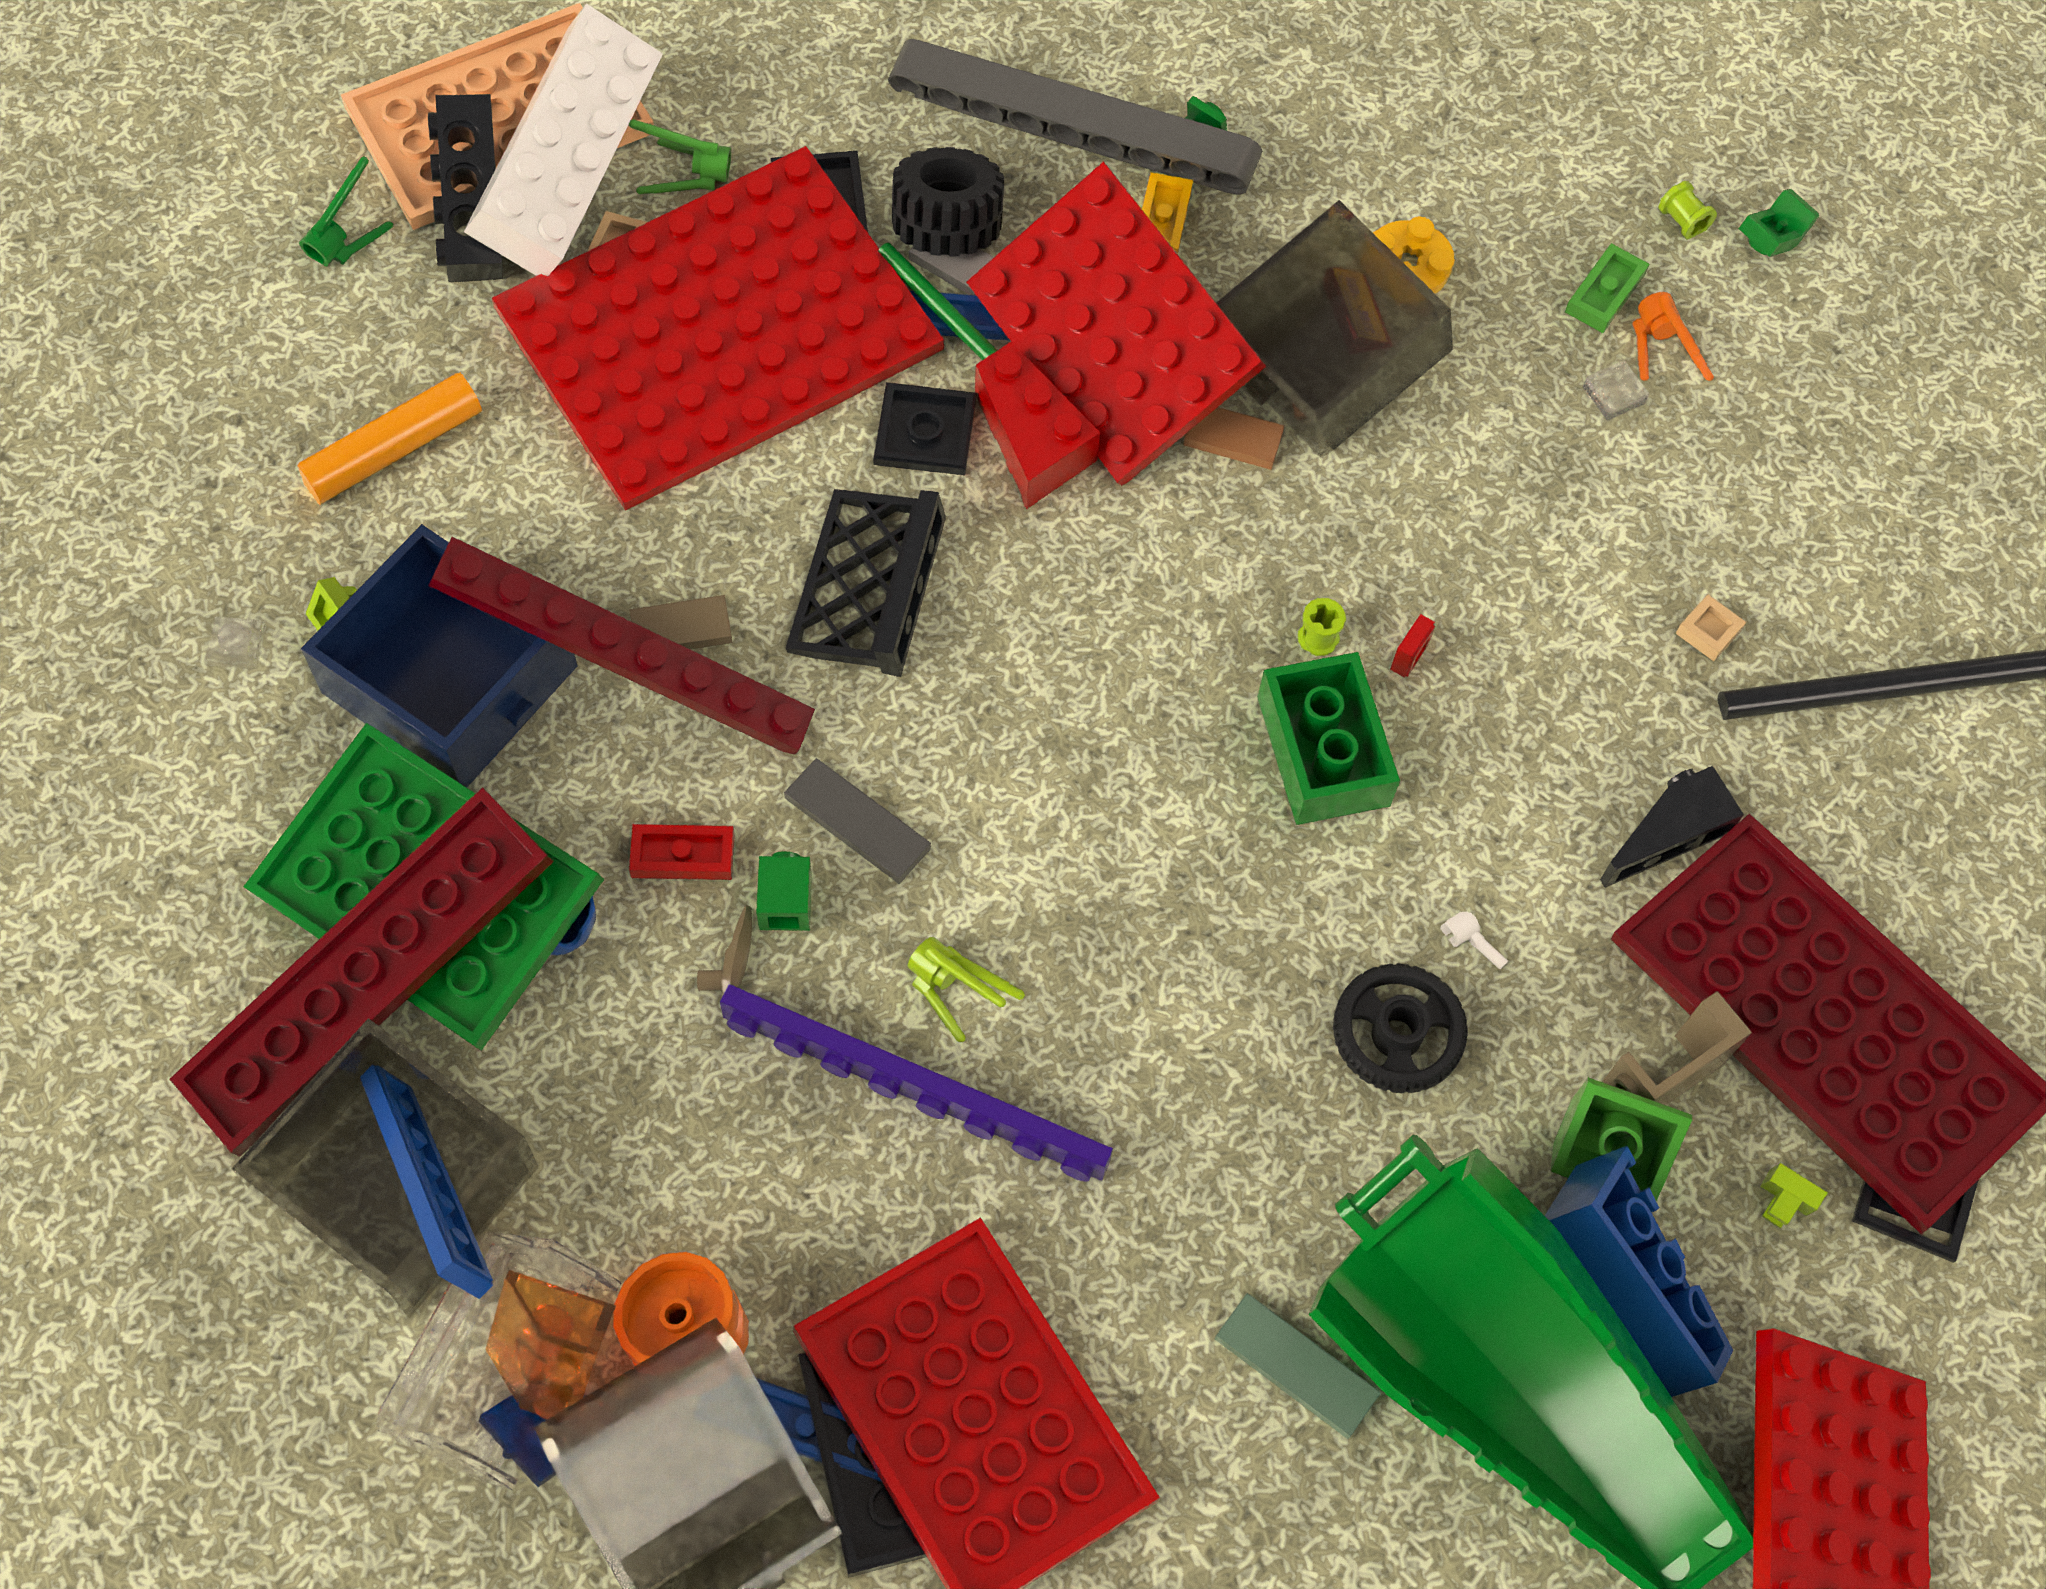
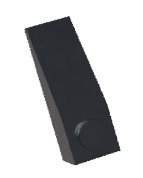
[1600,766,1744,888]

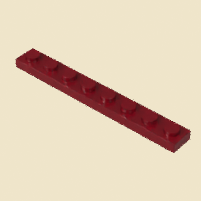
[428,537,815,755]

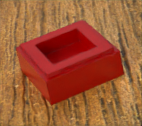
[1390,614,1435,678]

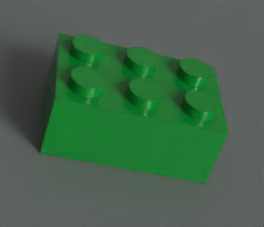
[1257,652,1400,825]

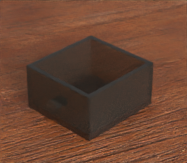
[1216,200,1453,458]
[231,1018,539,1319]

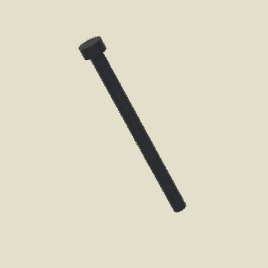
[1717,649,2046,720]

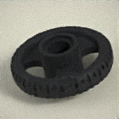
[1333,963,1468,1093]

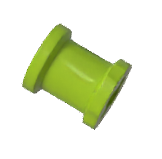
[1658,181,1717,240]
[1297,598,1346,656]

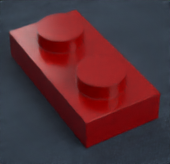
[629,824,735,880]

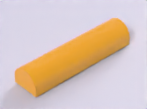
[297,372,482,505]

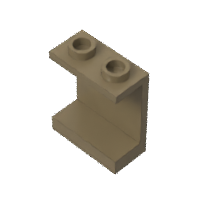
[1602,991,1752,1105]

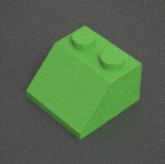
[1551,1077,1692,1201]

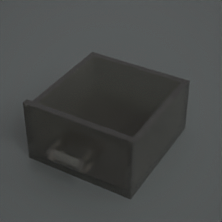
[534,1317,843,1589]

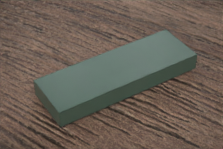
[1215,1293,1381,1439]

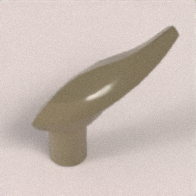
[697,905,752,994]

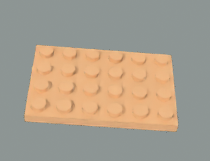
[341,3,654,230]

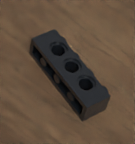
[428,94,503,282]

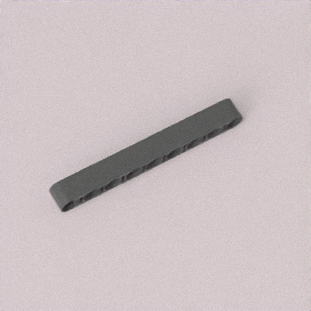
[888,39,1263,195]

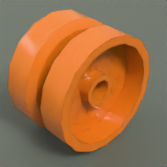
[613,1252,749,1395]

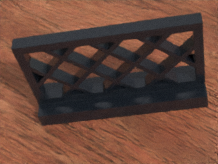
[786,489,946,677]

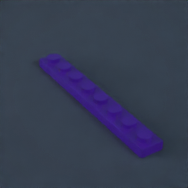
[720,984,1113,1182]

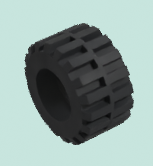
[892,147,1004,257]

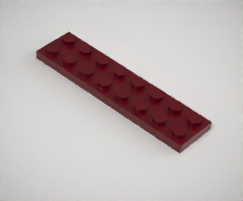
[170,787,554,1156]

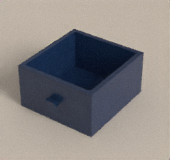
[301,524,578,788]

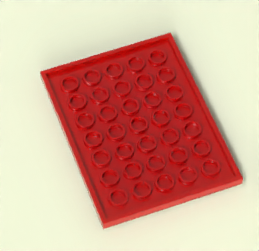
[492,146,944,511]

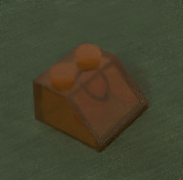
[485,1270,616,1426]

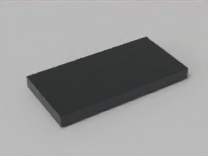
[798,1353,927,1578]

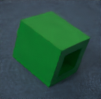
[756,851,812,931]

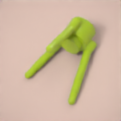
[907,937,1025,1043]

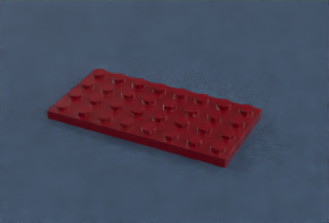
[1611,813,2046,1235]

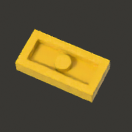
[1142,172,1193,254]

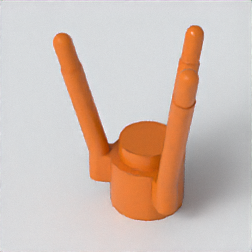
[1632,292,1714,381]

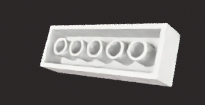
[464,3,663,276]

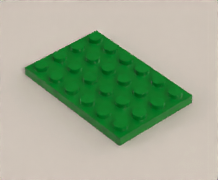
[243,723,604,1051]

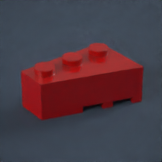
[975,341,1100,509]

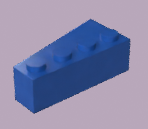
[1545,1146,1733,1397]

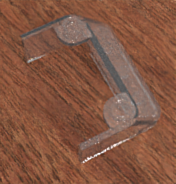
[376,1232,622,1490]

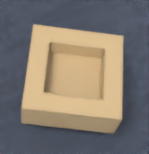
[1676,594,1747,662]

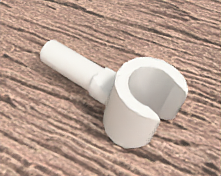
[1440,912,1508,969]

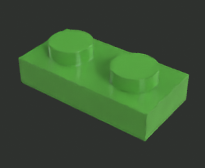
[1565,243,1650,333]

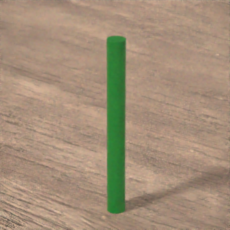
[878,242,997,360]

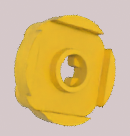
[1365,216,1455,300]

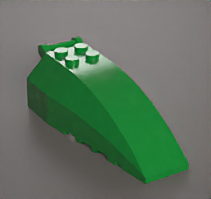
[1308,1134,1754,1589]

